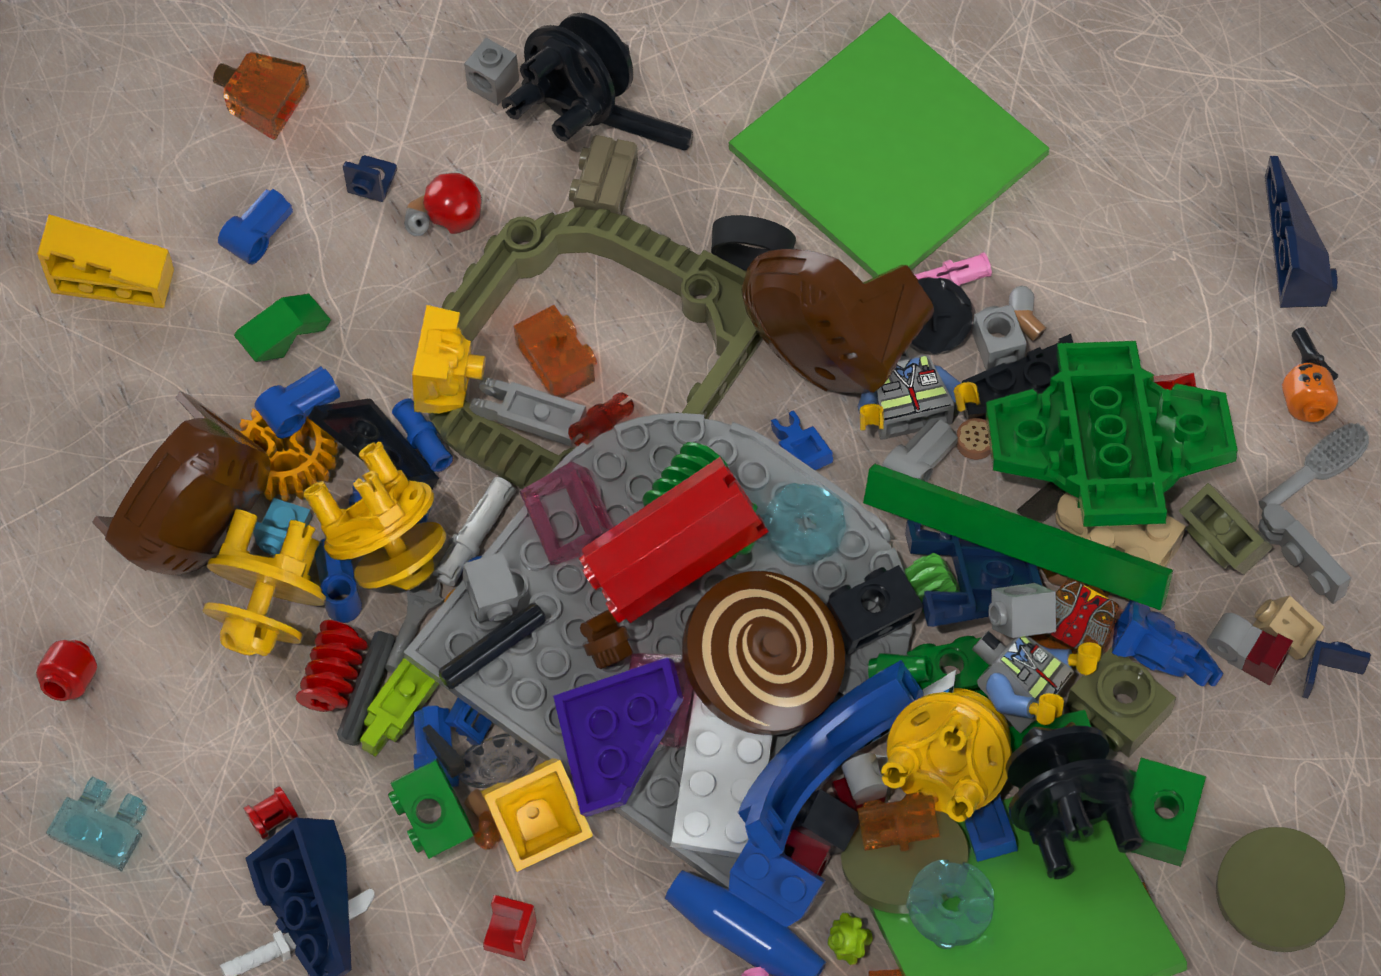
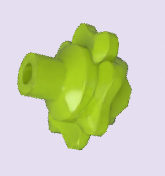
[828,913,873,965]

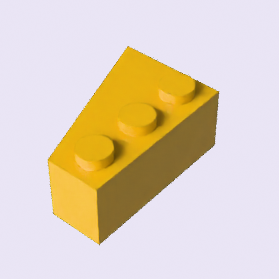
[37,214,174,309]

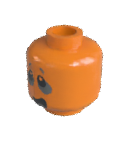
[1282,363,1338,422]

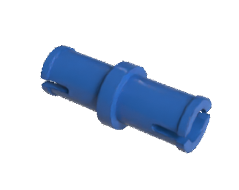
[392,398,453,472]

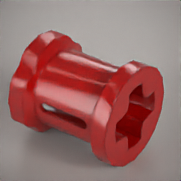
[243,786,299,839]

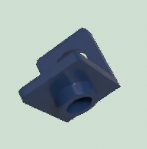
[343,155,397,202]
[1302,640,1371,699]

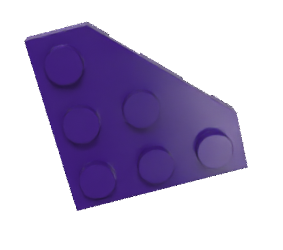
[553,657,683,817]

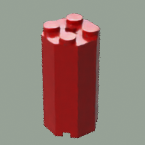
[579,457,769,623]

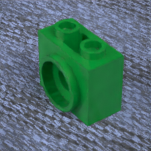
[1130,757,1206,867]

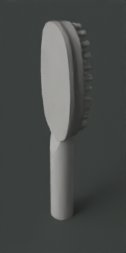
[1259,423,1369,510]

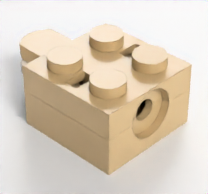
[1055,493,1186,601]

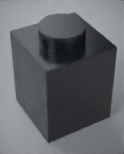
[790,789,863,856]

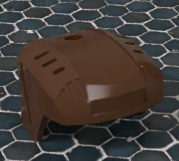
[741,249,934,393]
[92,391,270,575]

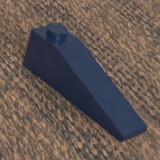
[1265,156,1338,308]
[245,817,352,976]

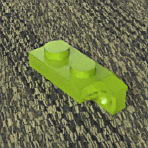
[360,658,439,757]

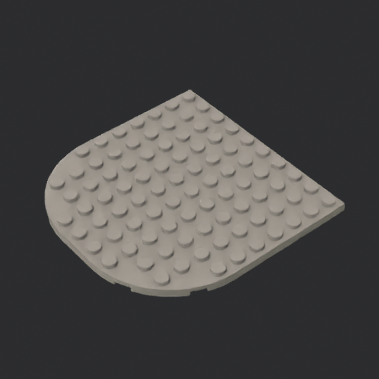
[403,413,912,890]

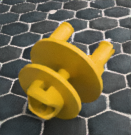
[303,442,446,591]
[202,509,326,656]
[881,688,1012,822]

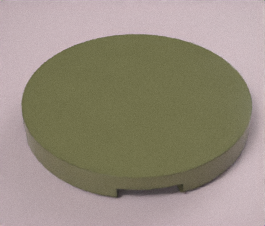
[841,803,969,914]
[1216,827,1345,952]

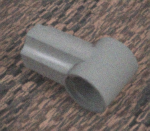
[882,418,958,482]

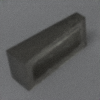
[1016,482,1067,523]
[422,724,466,778]

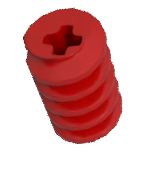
[295,620,368,712]

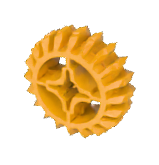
[239,408,339,502]

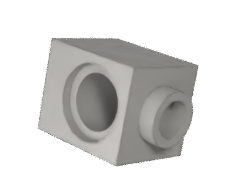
[464,38,519,106]
[972,304,1027,370]
[463,552,519,622]
[988,583,1056,638]

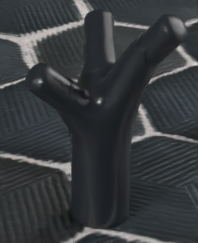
[1292,327,1339,380]

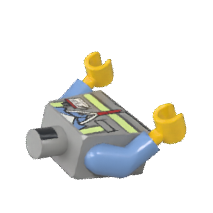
[857,351,981,440]
[972,631,1101,733]

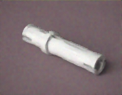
[433,477,516,586]

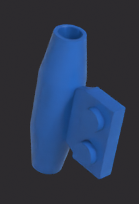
[665,840,826,976]

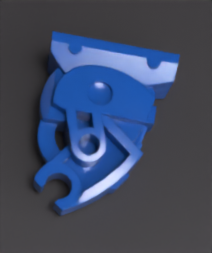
[1112,600,1224,687]

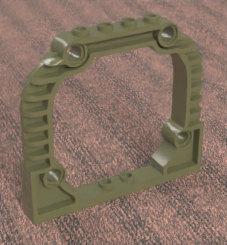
[428,207,763,494]

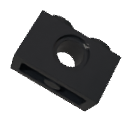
[826,565,924,655]

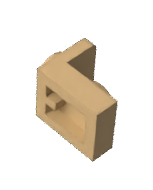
[1253,595,1324,660]

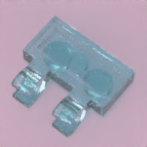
[46,776,147,872]

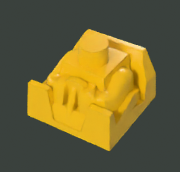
[412,305,486,414]
[480,758,593,872]

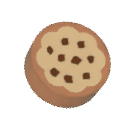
[956,418,991,460]

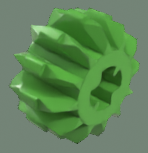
[905,553,961,612]

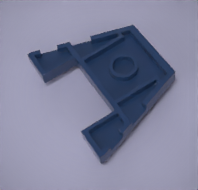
[905,520,1043,627]

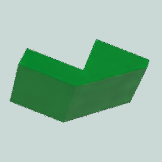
[234,293,331,362]

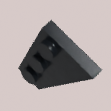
[962,334,1073,420]
[308,398,439,490]

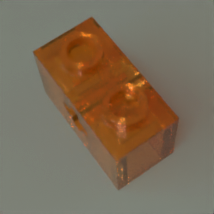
[514,305,597,398]

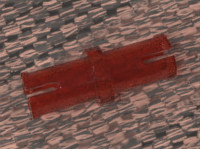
[568,392,634,446]

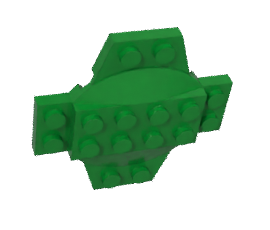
[985,341,1238,527]

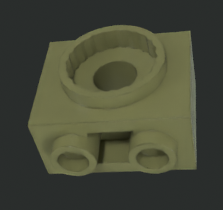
[1179,483,1274,575]
[1066,647,1176,758]

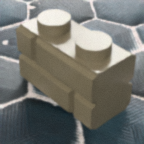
[569,135,638,215]

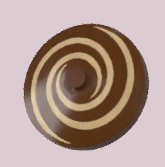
[682,571,845,735]

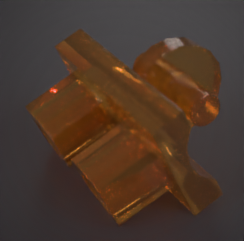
[857,792,940,852]

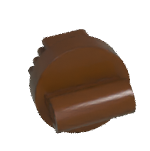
[580,609,633,669]

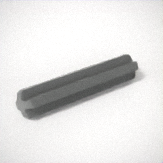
[337,631,395,746]

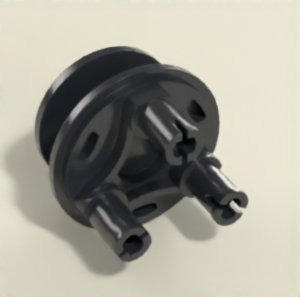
[502,13,634,142]
[1005,722,1143,879]

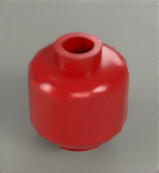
[36,640,97,701]

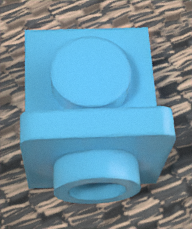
[253,498,312,555]

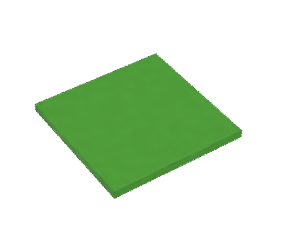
[729,12,1049,278]
[868,796,1187,976]

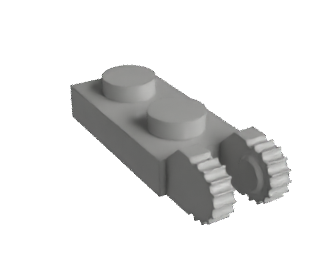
[469,377,586,447]
[1258,503,1351,604]

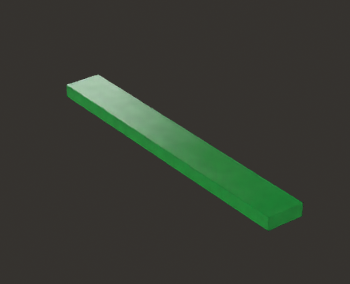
[863,463,1173,611]

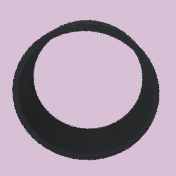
[711,215,796,271]

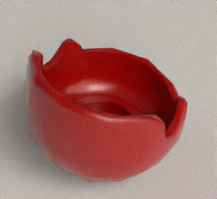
[423,172,482,234]

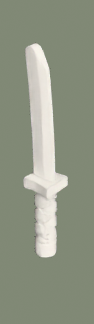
[220,889,375,976]

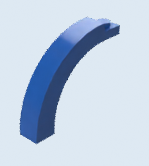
[738,660,924,860]

